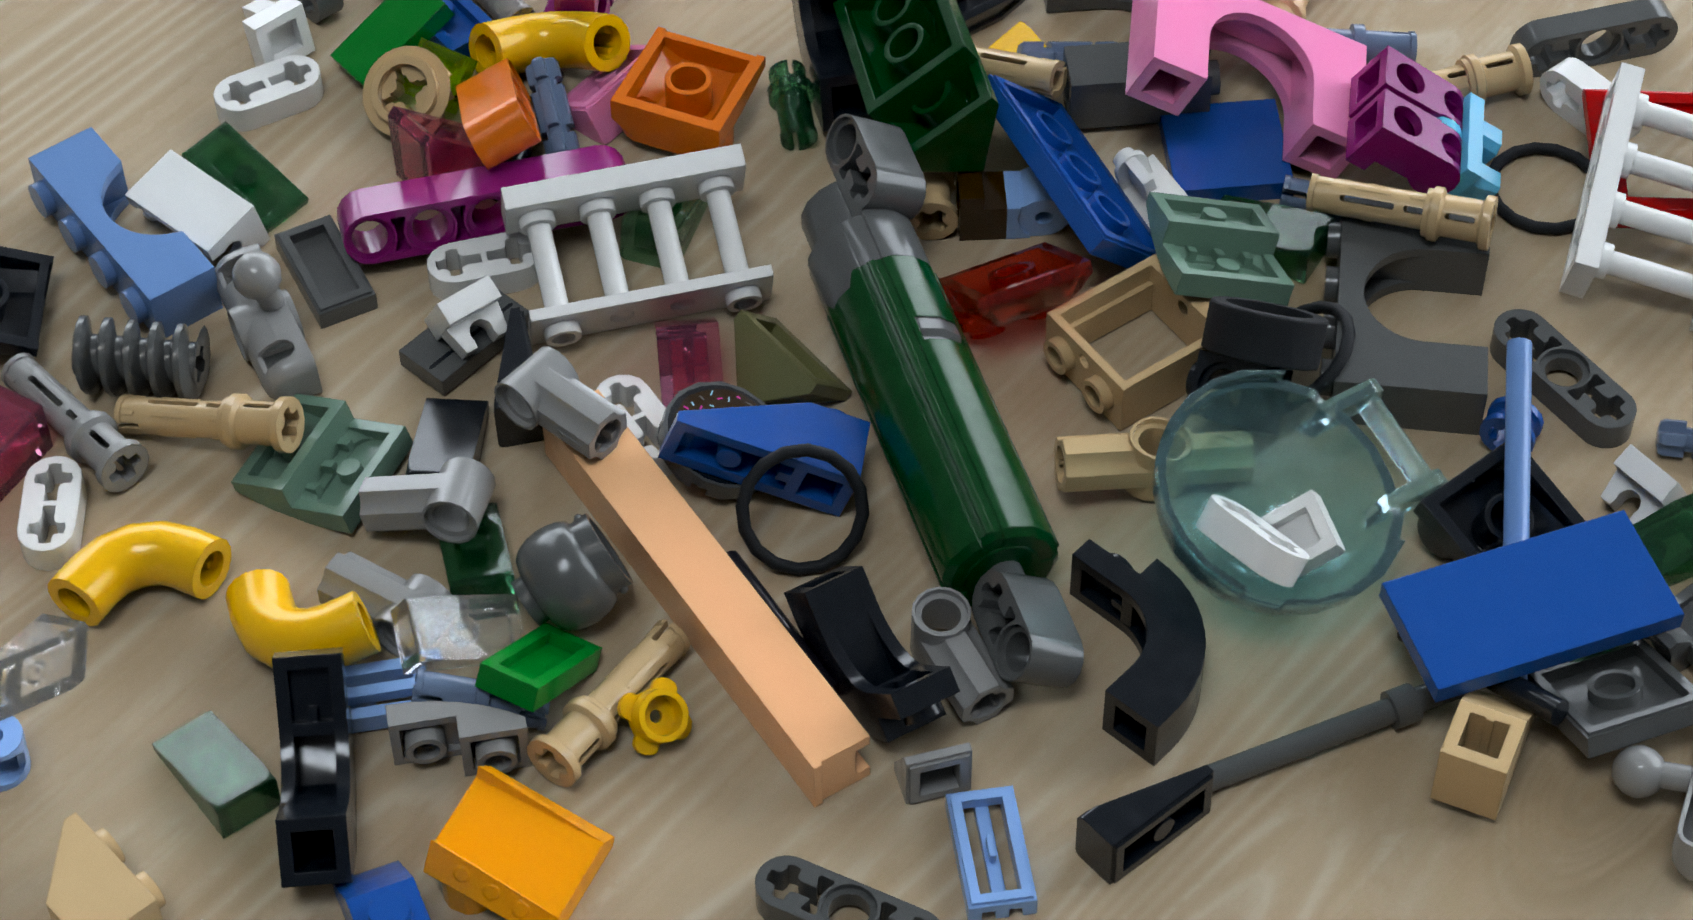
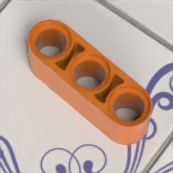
[456,58,542,170]

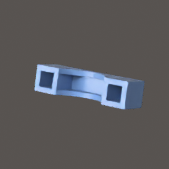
[28,127,223,338]

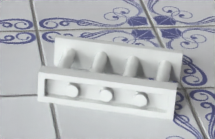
[1559,62,1693,331]
[501,143,774,347]

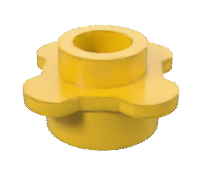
[617,677,692,756]

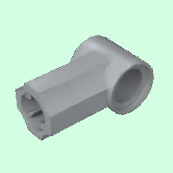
[494,346,627,460]
[359,457,496,544]
[317,551,458,658]
[910,587,1014,724]

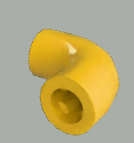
[469,11,630,73]
[47,520,232,626]
[225,569,381,668]

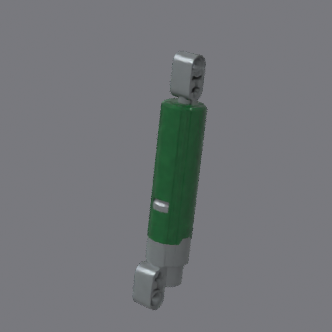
[801,113,1084,688]

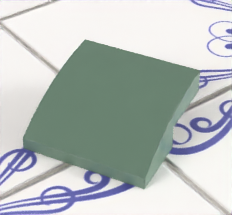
[1146,191,1295,306]
[231,393,413,534]

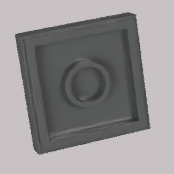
[1527,639,1693,759]

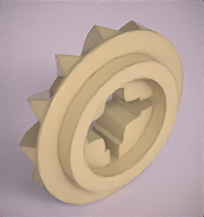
[362,46,455,141]

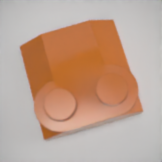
[610,27,766,154]

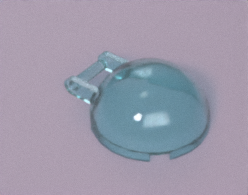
[1153,370,1448,617]

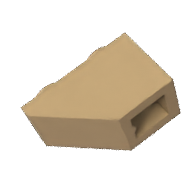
[1430,690,1536,820]
[46,812,166,920]

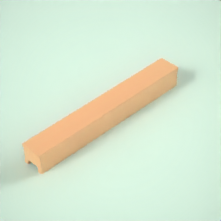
[543,389,870,807]

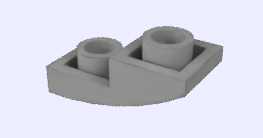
[385,701,532,777]

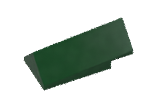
[833,0,999,172]

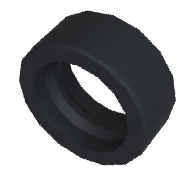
[1201,296,1328,371]

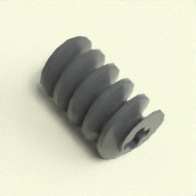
[71,315,211,399]

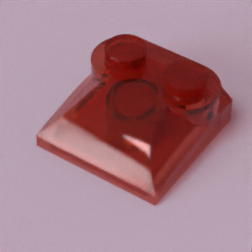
[939,242,1093,340]

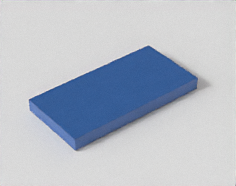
[987,74,1156,269]
[1379,510,1685,703]

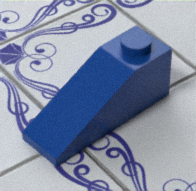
[658,402,871,517]

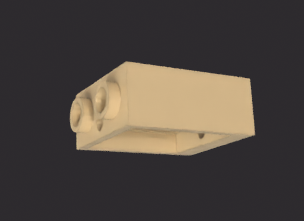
[1043,254,1211,431]

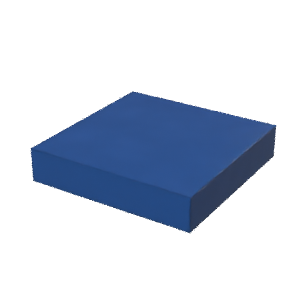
[1158,98,1293,202]

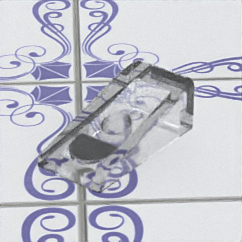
[390,594,525,675]
[0,613,89,721]

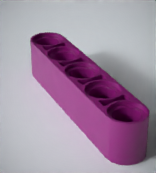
[337,145,626,264]

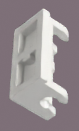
[125,149,270,264]

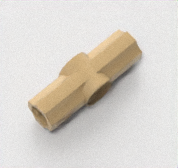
[1053,416,1254,502]

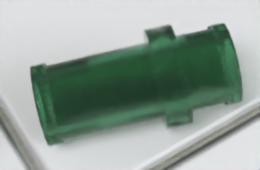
[767,60,818,151]

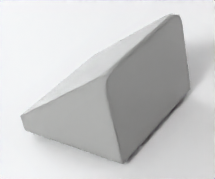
[894,742,972,804]

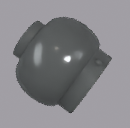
[511,513,633,632]

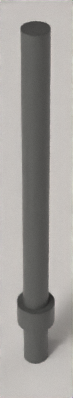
[1093,683,1466,808]

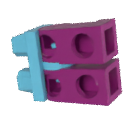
[1345,45,1502,200]

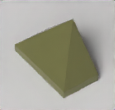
[734,310,852,405]

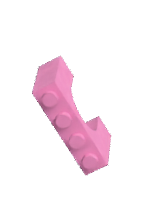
[1125,0,1367,178]

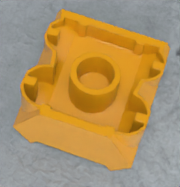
[423,766,615,920]

